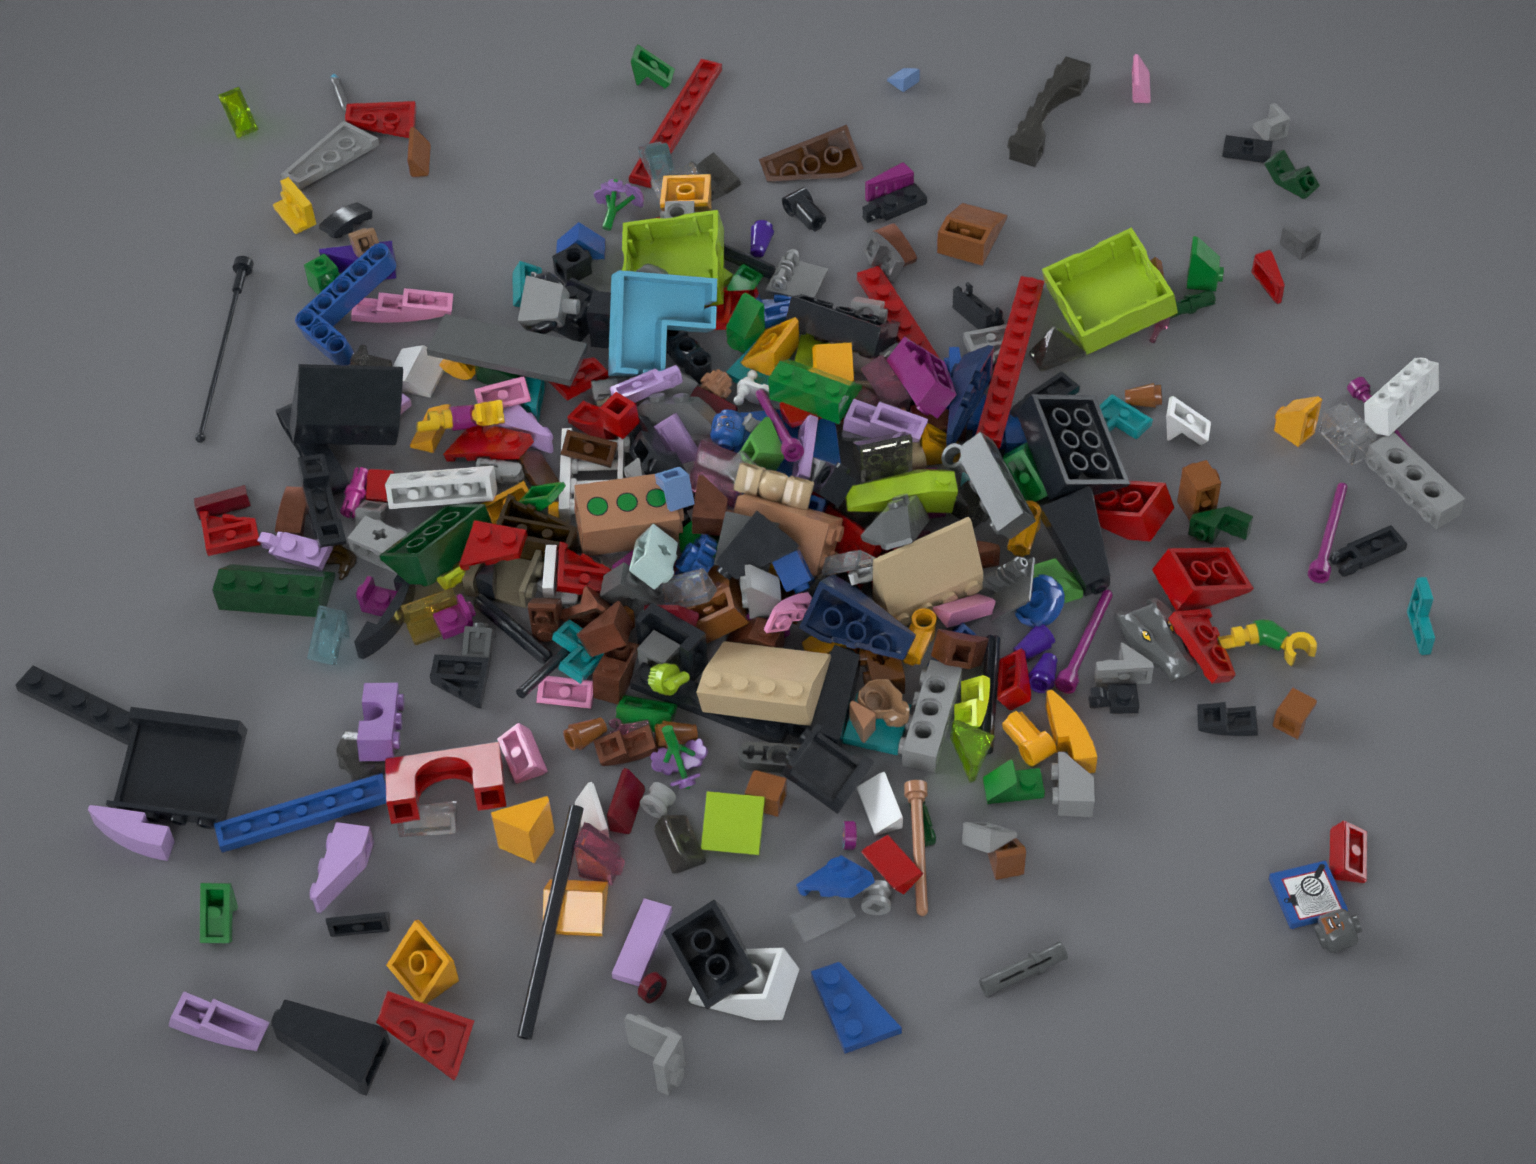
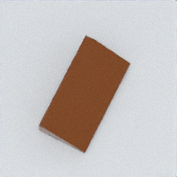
[407,127,431,177]

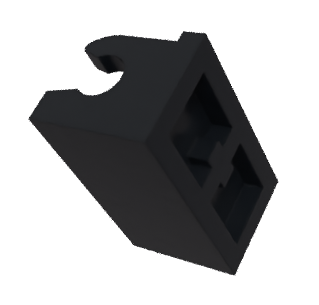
[952,282,1004,330]

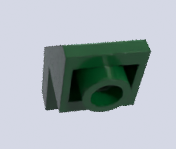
[1264,150,1320,199]
[1188,506,1253,544]

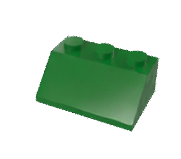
[768,360,862,424]

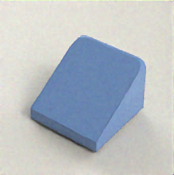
[887,68,920,92]

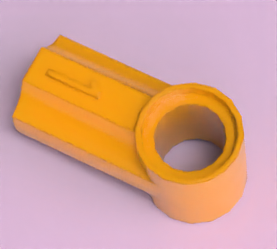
[1007,501,1041,557]
[902,608,936,666]
[1002,711,1057,767]

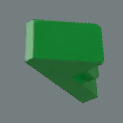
[630,44,675,89]
[983,760,1045,804]
[200,883,238,943]

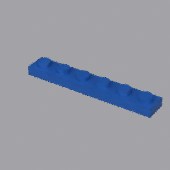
[214,773,386,853]

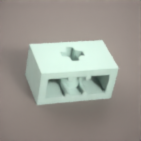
[629,524,678,590]

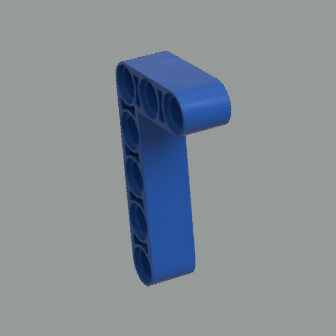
[295,243,396,365]

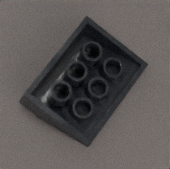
[289,364,403,445]
[1016,394,1130,501]

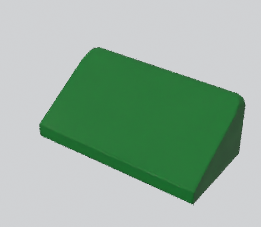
[727,264,763,291]
[615,695,678,732]

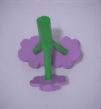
[594,179,644,231]
[650,725,708,789]

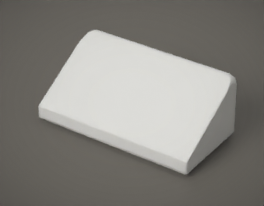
[857,772,903,836]
[575,782,610,849]

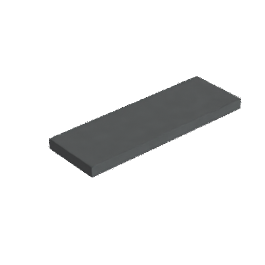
[426,314,588,386]

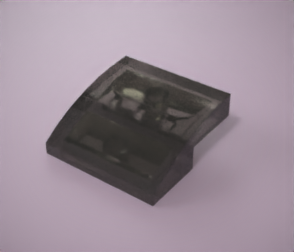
[673,152,742,201]

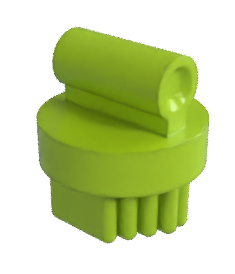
[648,663,690,695]

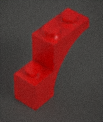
[567,392,640,440]

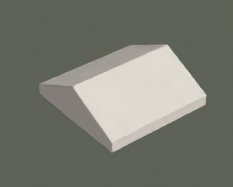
[393,345,444,398]

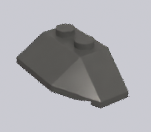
[637,393,717,434]
[861,493,930,550]

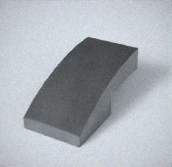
[863,231,905,282]

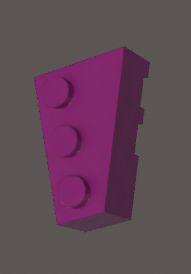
[886,336,957,418]

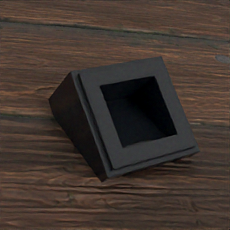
[475,564,497,601]

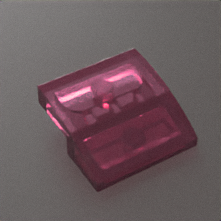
[689,440,745,508]

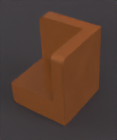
[1273,688,1317,740]
[745,770,787,817]

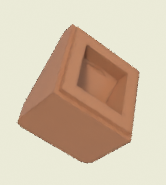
[850,701,876,743]

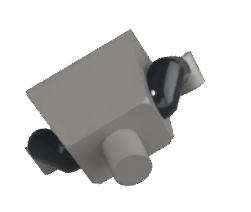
[518,272,580,334]

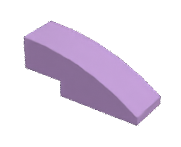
[843,399,928,443]
[88,805,175,861]
[169,992,270,1051]

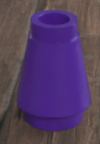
[750,220,774,258]
[1013,624,1055,659]
[1028,653,1058,693]

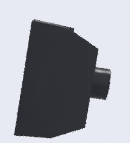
[553,277,599,342]

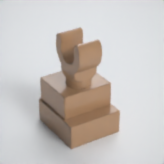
[348,228,379,258]

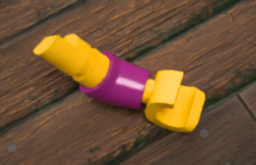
[416,399,505,432]

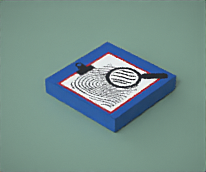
[1269,860,1348,929]

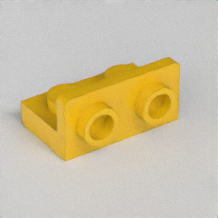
[273,177,316,234]

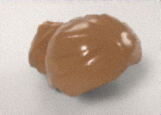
[857,679,910,727]

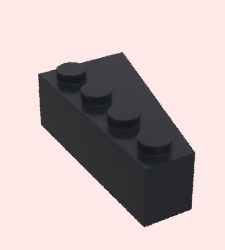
[785,294,900,359]

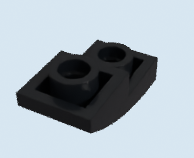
[319,202,373,238]

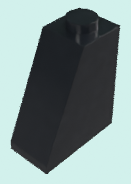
[715,511,801,580]

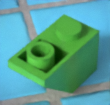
[740,417,784,471]

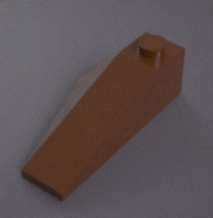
[759,124,863,181]

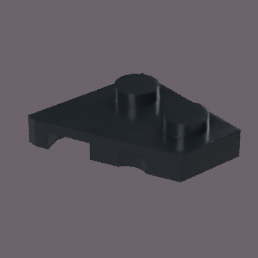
[430,654,490,708]

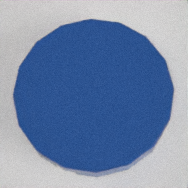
[1014,574,1065,628]

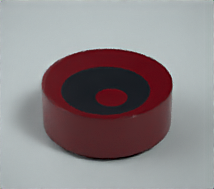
[638,972,667,1004]

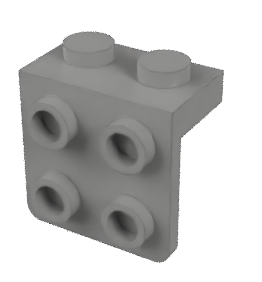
[624,1014,686,1096]

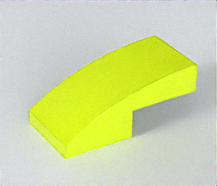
[954,675,990,732]

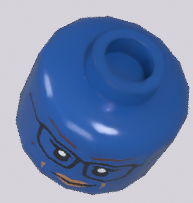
[710,409,745,450]

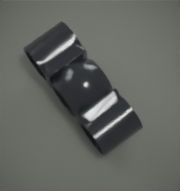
[666,330,712,384]

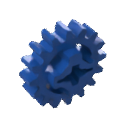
[673,534,717,591]

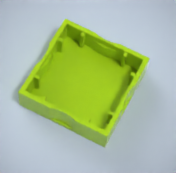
[621,210,724,307]
[1042,227,1178,355]

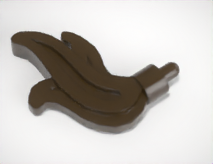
[326,544,357,580]

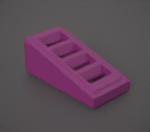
[865,162,914,202]

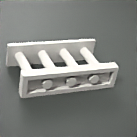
[558,428,630,524]

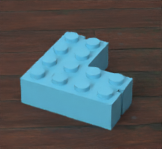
[608,270,717,377]

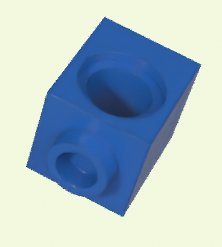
[772,550,814,594]

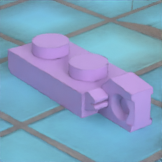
[609,365,683,403]
[258,532,333,571]

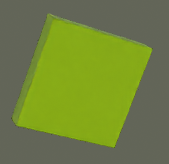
[701,791,765,855]

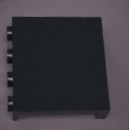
[106,707,248,829]

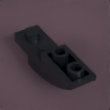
[628,416,695,489]

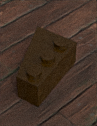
[496,494,579,562]

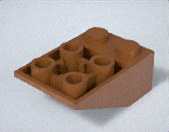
[937,203,1008,266]
[682,565,749,644]

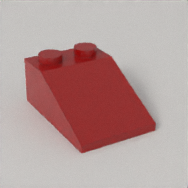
[1093,481,1175,542]
[1152,547,1254,611]

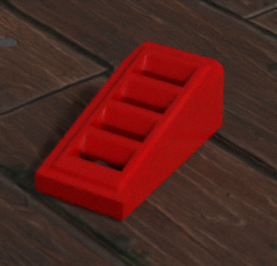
[1251,250,1285,304]
[997,648,1031,710]

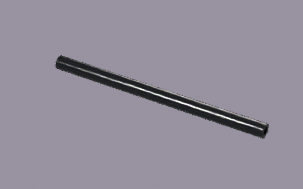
[517,805,584,1040]

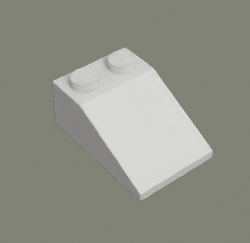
[689,948,799,1020]

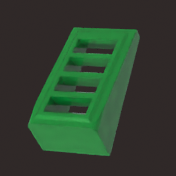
[519,482,566,512]

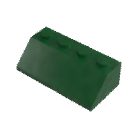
[379,504,492,587]
[212,564,336,618]

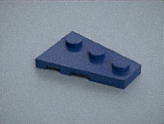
[811,962,902,1054]

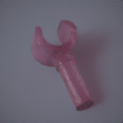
[1149,316,1171,343]
[608,718,650,735]

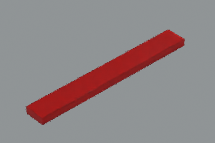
[629,59,722,188]

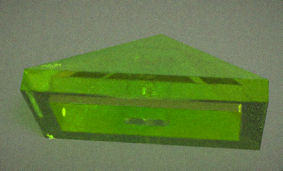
[217,87,259,138]
[950,720,995,782]

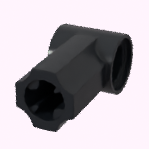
[782,187,826,232]

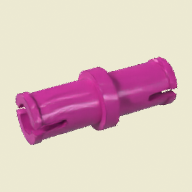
[340,467,368,518]

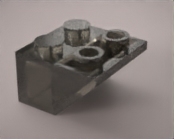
[853,431,912,483]

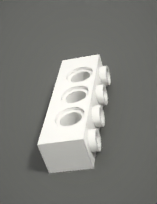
[1364,358,1439,436]
[385,466,497,509]

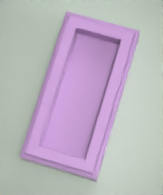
[654,413,703,464]

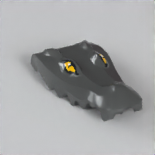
[1113,597,1197,682]

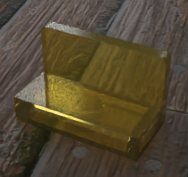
[401,588,457,645]

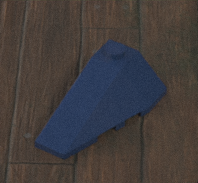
[946,345,994,447]
[799,574,916,660]

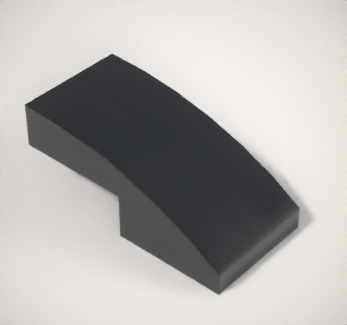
[1197,702,1258,736]

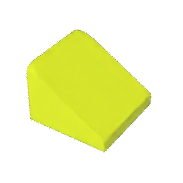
[437,563,466,591]

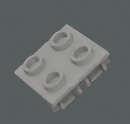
[766,249,828,298]

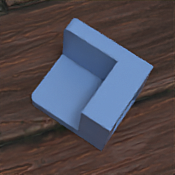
[655,467,695,511]

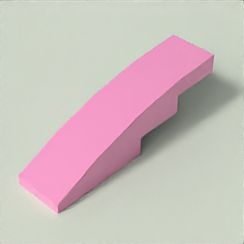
[351,288,453,323]

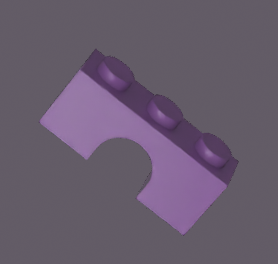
[357,683,405,761]

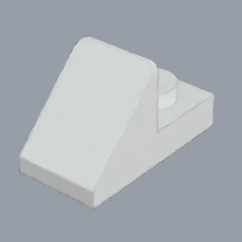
[1166,396,1211,446]

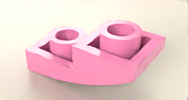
[764,592,812,633]

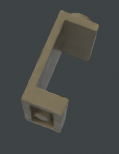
[462,550,544,608]

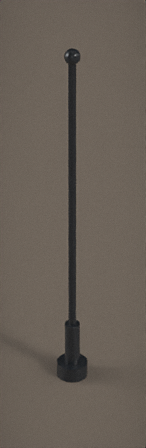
[195,256,254,443]

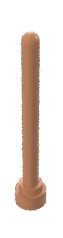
[904,780,928,916]

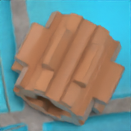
[700,369,732,400]

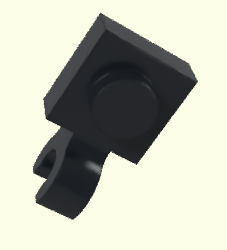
[1088,684,1140,714]

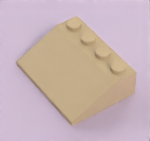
[873,517,983,626]
[696,641,831,726]

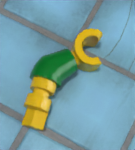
[1218,619,1317,667]

